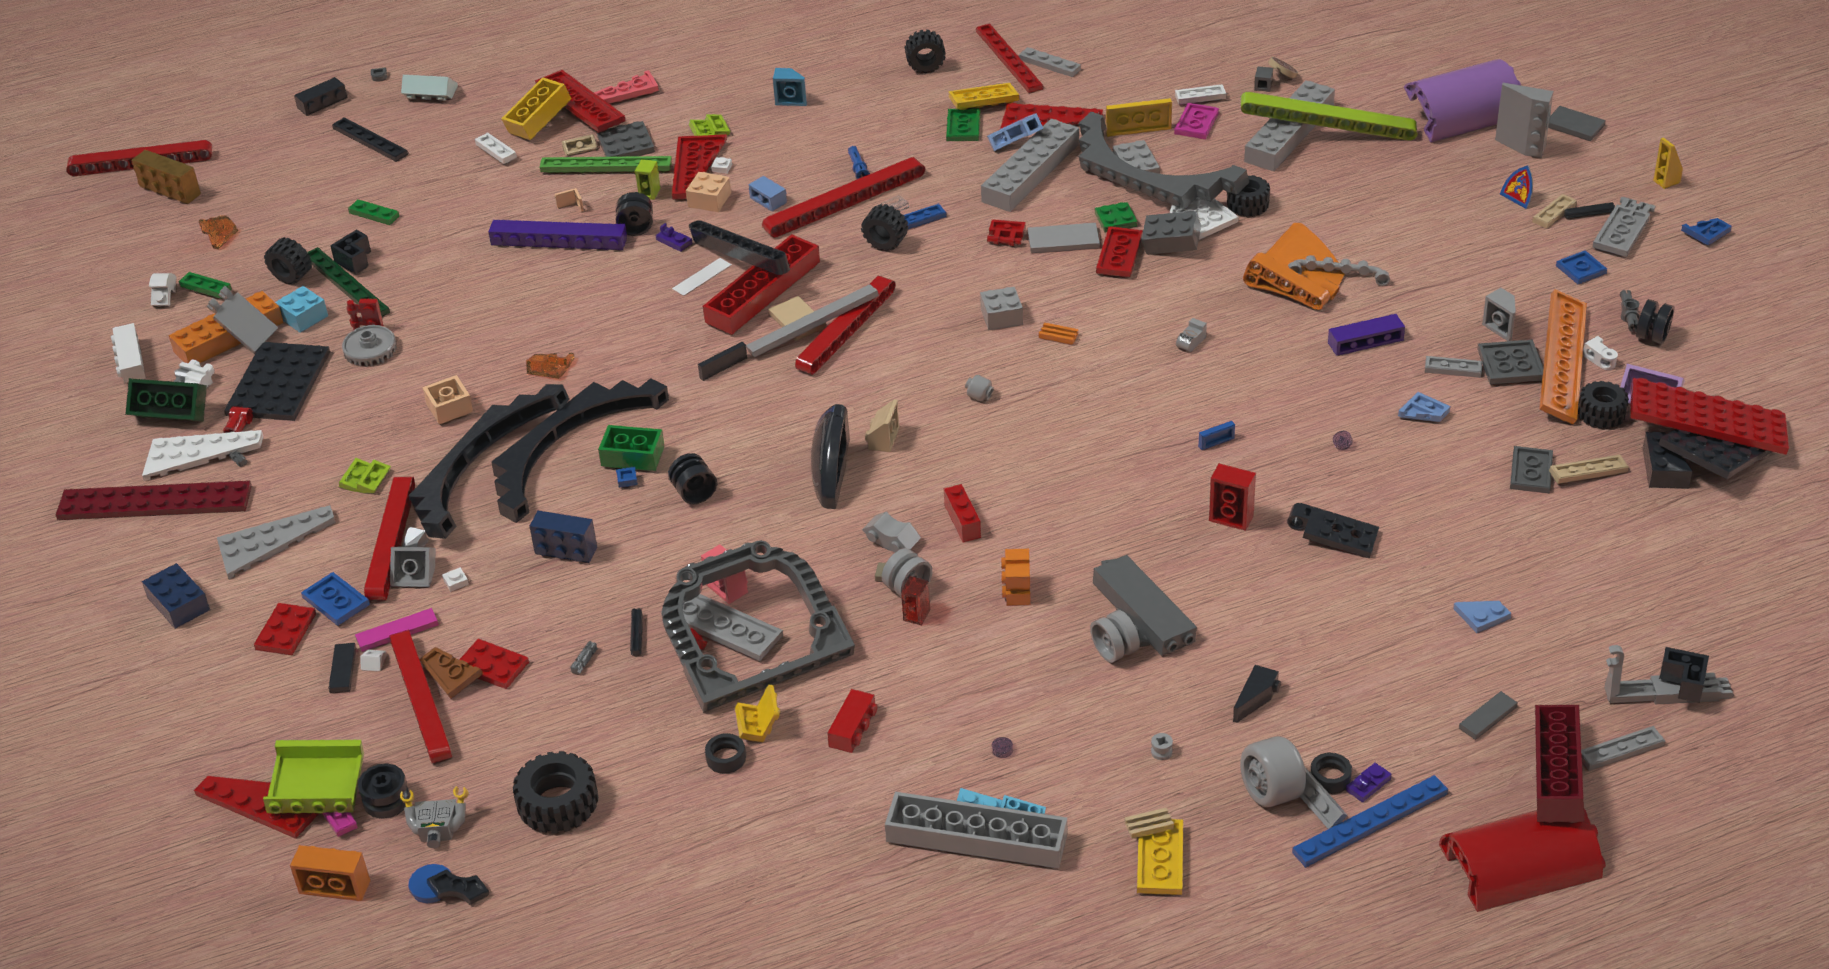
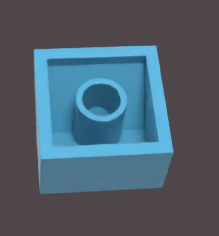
[773,68,807,106]

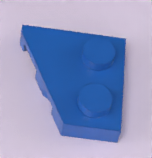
[1681,218,1732,246]

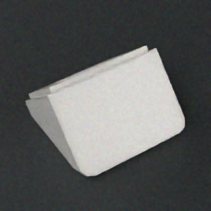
[360,650,387,671]

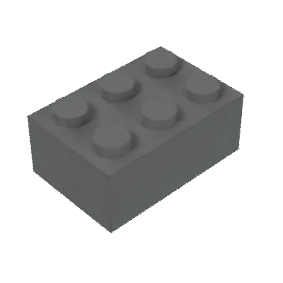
[1141,211,1201,254]

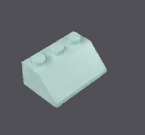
[401,75,458,101]

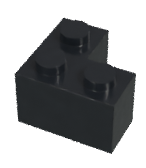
[330,229,371,275]
[1659,647,1709,703]

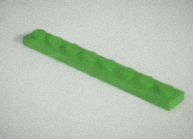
[540,156,672,173]

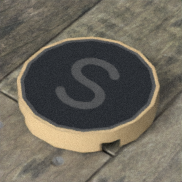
[1268,56,1298,78]

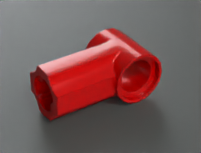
[223,407,253,433]

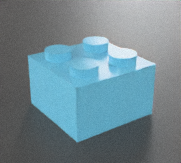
[275,286,328,333]

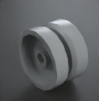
[882,548,933,600]
[1090,610,1140,663]

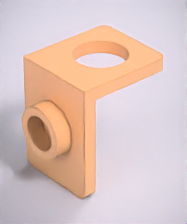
[555,188,584,212]

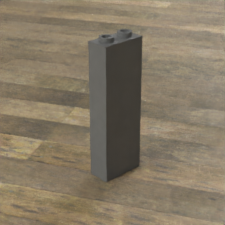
[1093,555,1197,656]

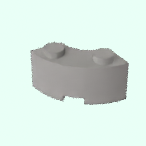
[862,512,921,553]

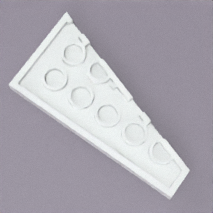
[142,430,264,481]

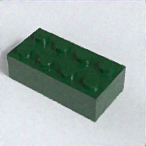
[125,378,207,422]

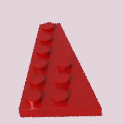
[1000,103,1103,132]
[672,134,727,200]
[194,776,319,839]

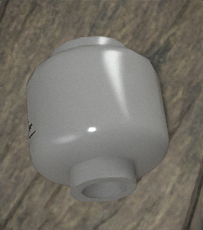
[965,375,994,402]

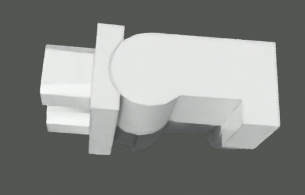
[174,359,215,387]

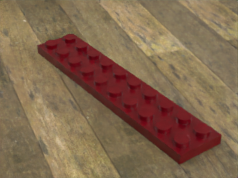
[56,480,252,520]

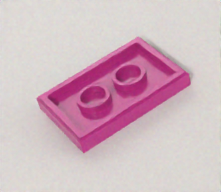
[1174,103,1219,140]

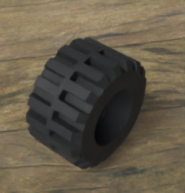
[904,29,946,73]
[1227,175,1270,217]
[861,204,909,251]
[264,237,312,284]
[1578,381,1629,429]

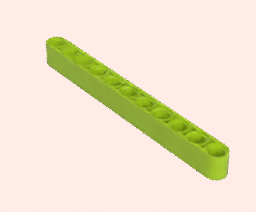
[1240,92,1418,140]

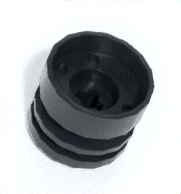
[668,453,718,504]

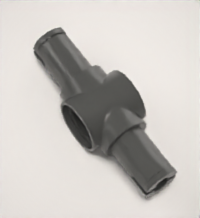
[1620,290,1640,332]

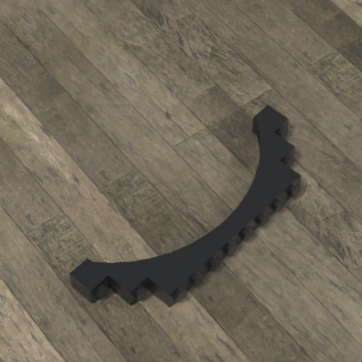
[491,378,669,523]
[408,384,570,539]

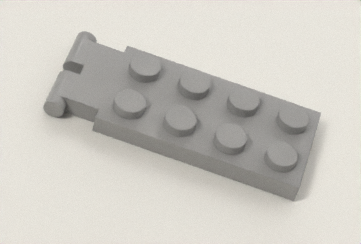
[1592,197,1656,257]

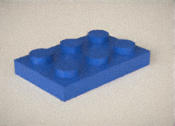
[301,572,370,626]

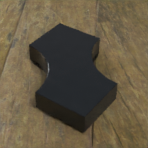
[427,869,489,905]

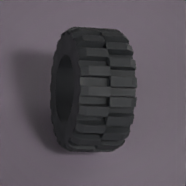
[513,751,598,834]

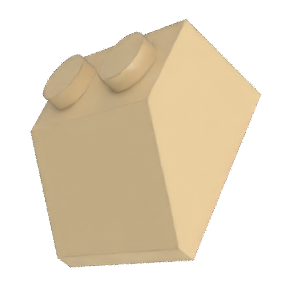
[865,399,900,452]

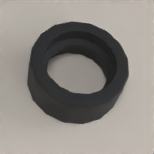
[705,733,746,774]
[1310,752,1352,794]

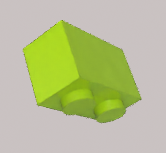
[635,159,661,200]

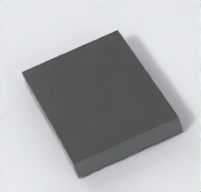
[1548,106,1606,141]
[1510,446,1553,494]

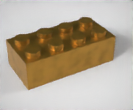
[132,150,201,204]

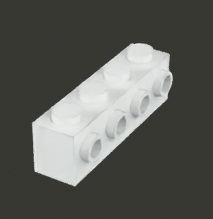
[111,323,146,384]

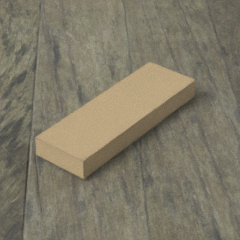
[1532,194,1577,229]

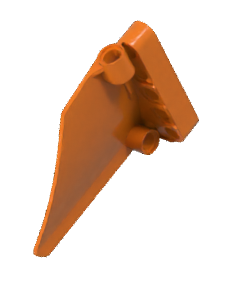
[1243,223,1345,310]

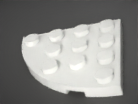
[1170,197,1239,240]

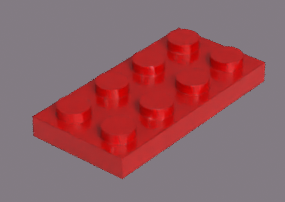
[1096,227,1143,277]

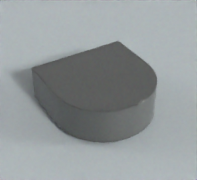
[371,68,387,82]

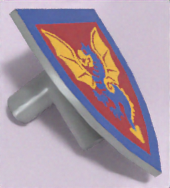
[1500,165,1533,209]

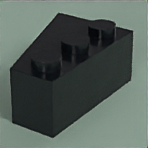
[1642,432,1692,489]

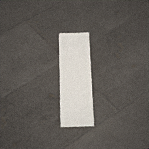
[672,258,732,295]

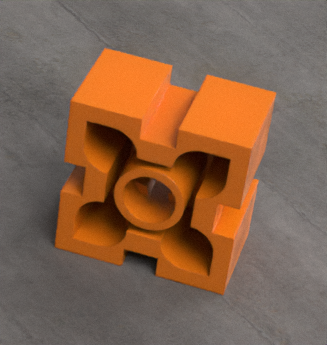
[1001,548,1031,606]

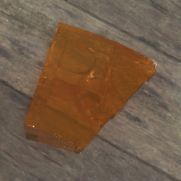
[198,215,238,249]
[526,353,574,379]

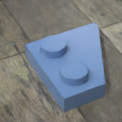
[1398,392,1451,422]
[1453,601,1511,633]

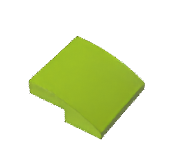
[689,114,730,136]
[339,458,391,493]

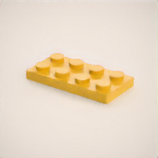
[948,83,1019,110]
[1106,98,1172,137]
[1137,819,1183,895]

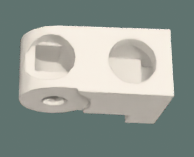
[1583,336,1618,370]

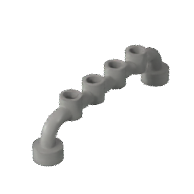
[1288,255,1390,286]

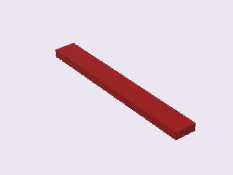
[976,23,1043,93]

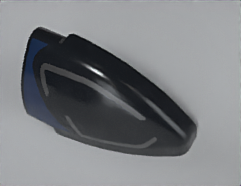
[811,404,850,509]

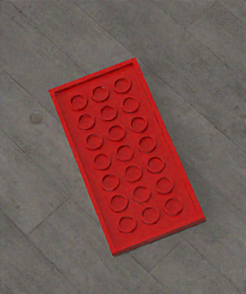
[1631,378,1789,455]

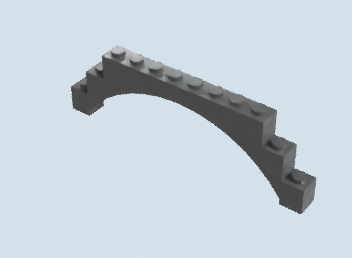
[1078,112,1249,209]

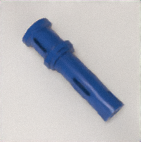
[848,146,870,179]

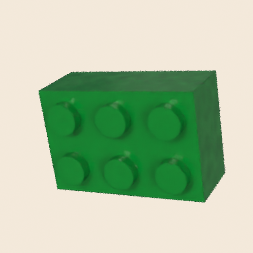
[598,425,665,471]

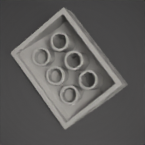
[1495,83,1553,158]

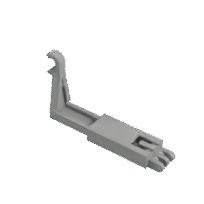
[1604,645,1734,705]

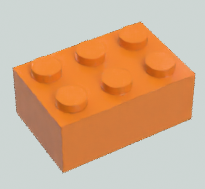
[290,845,371,901]

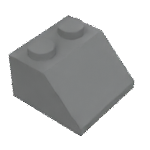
[1482,288,1516,341]
[390,547,436,587]

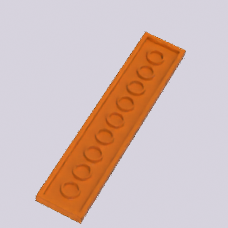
[1539,289,1587,424]

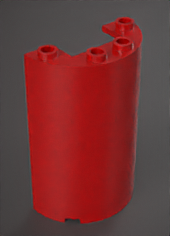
[1439,808,1606,912]

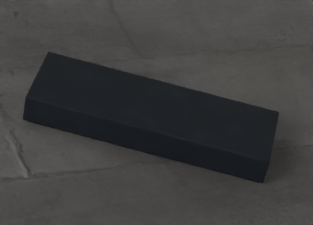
[698,342,747,381]
[328,643,356,693]

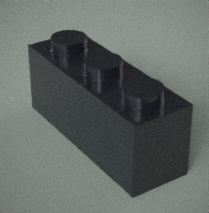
[294,77,348,116]

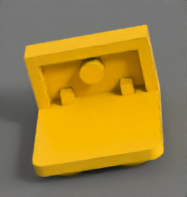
[735,685,780,742]

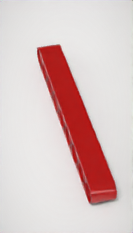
[66,140,213,176]
[795,276,896,375]
[364,476,415,601]
[389,629,452,764]

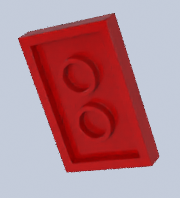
[254,603,316,656]
[459,638,529,689]

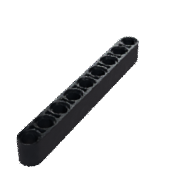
[689,220,790,275]

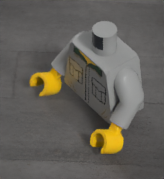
[400,786,469,849]

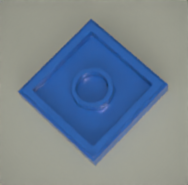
[1556,250,1607,284]

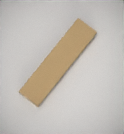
[1549,455,1629,484]

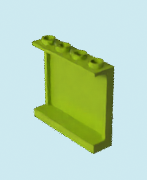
[263,740,364,814]

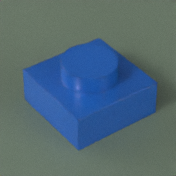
[616,467,637,488]

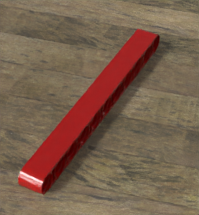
[762,157,926,238]

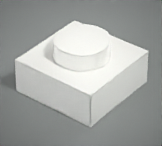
[711,157,732,174]
[442,567,469,592]

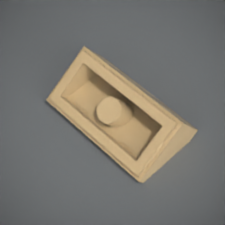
[562,134,598,156]

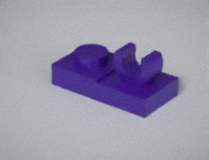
[656,223,693,252]
[1346,762,1392,803]

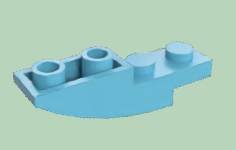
[957,788,1046,814]

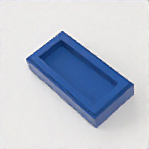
[1198,421,1235,450]

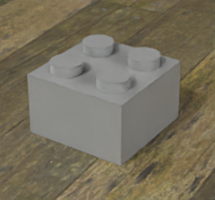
[980,287,1023,330]

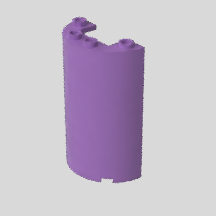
[1404,59,1521,143]

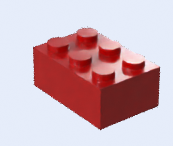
[1209,463,1256,531]

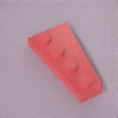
[594,70,659,104]

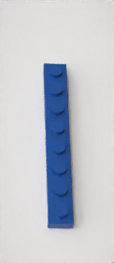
[1292,775,1448,868]

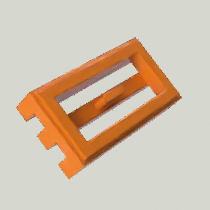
[1039,322,1078,345]

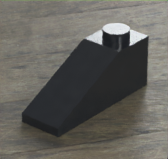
[1233,665,1281,723]

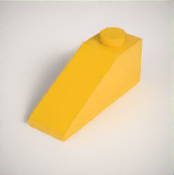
[1653,137,1683,189]

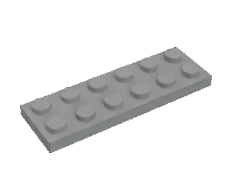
[661,594,783,661]

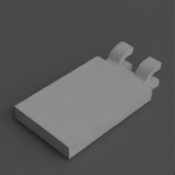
[207,286,278,354]

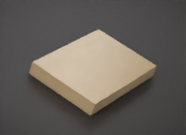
[768,296,826,341]

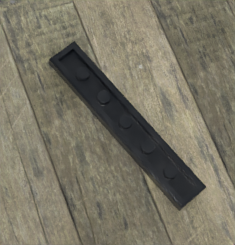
[332,117,408,162]

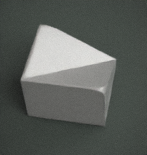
[402,527,428,547]

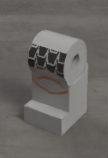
[1176,318,1207,352]

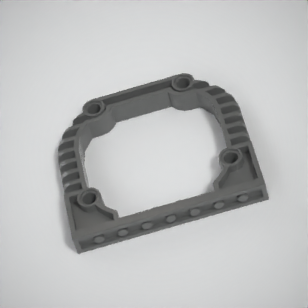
[662,540,855,712]

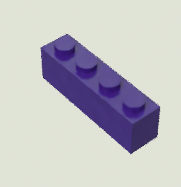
[1328,314,1405,356]

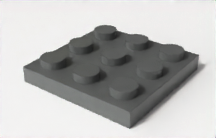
[596,121,655,157]
[1477,339,1543,384]

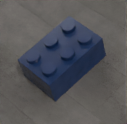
[529,510,598,563]
[142,563,210,629]

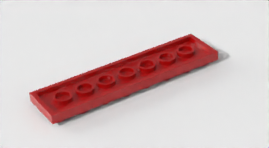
[535,70,626,132]

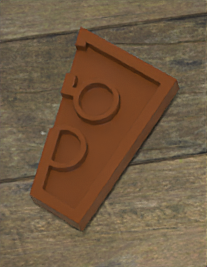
[419,647,484,699]

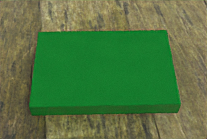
[946,108,980,141]

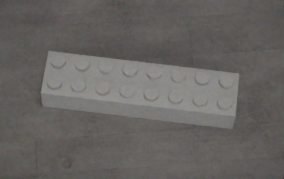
[1244,80,1335,171]
[981,119,1079,212]
[885,792,1068,869]

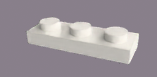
[1175,84,1226,105]
[475,133,517,164]

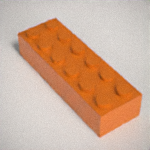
[168,291,284,363]

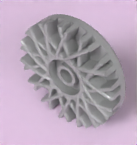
[342,325,397,367]

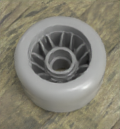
[1240,736,1306,807]

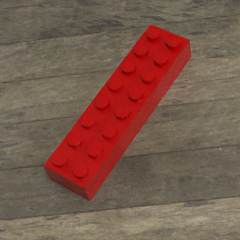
[703,234,820,335]

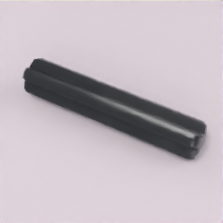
[1564,202,1615,219]
[630,608,643,656]

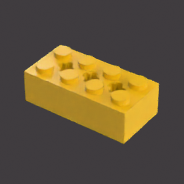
[501,77,572,140]

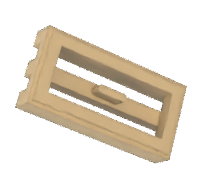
[1125,808,1174,839]

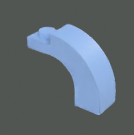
[987,113,1044,151]

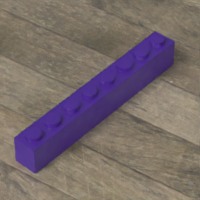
[488,220,627,250]

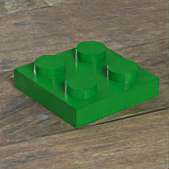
[1095,202,1137,233]

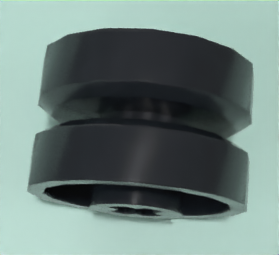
[615,192,653,236]
[1636,299,1675,345]
[358,763,410,819]

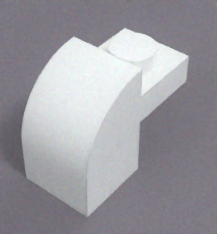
[149,273,176,307]

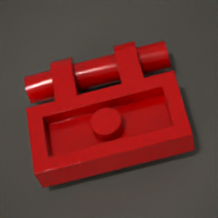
[987,219,1026,246]
[346,299,384,330]

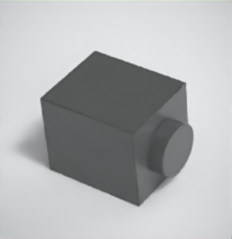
[1254,66,1274,92]

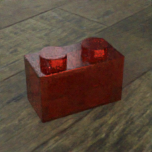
[901,576,931,626]

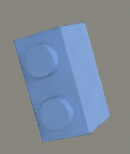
[748,176,787,211]

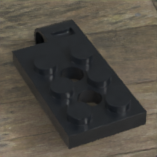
[1287,503,1379,558]

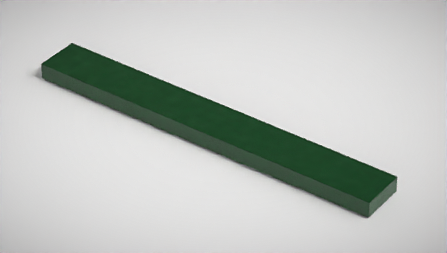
[307,247,390,317]

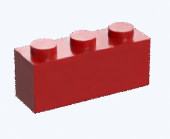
[943,484,981,543]
[827,689,878,753]

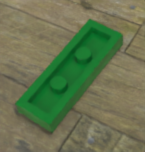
[348,199,399,225]
[178,272,232,299]

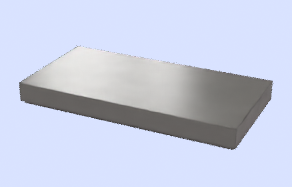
[1028,223,1100,253]

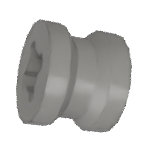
[1151,733,1173,760]

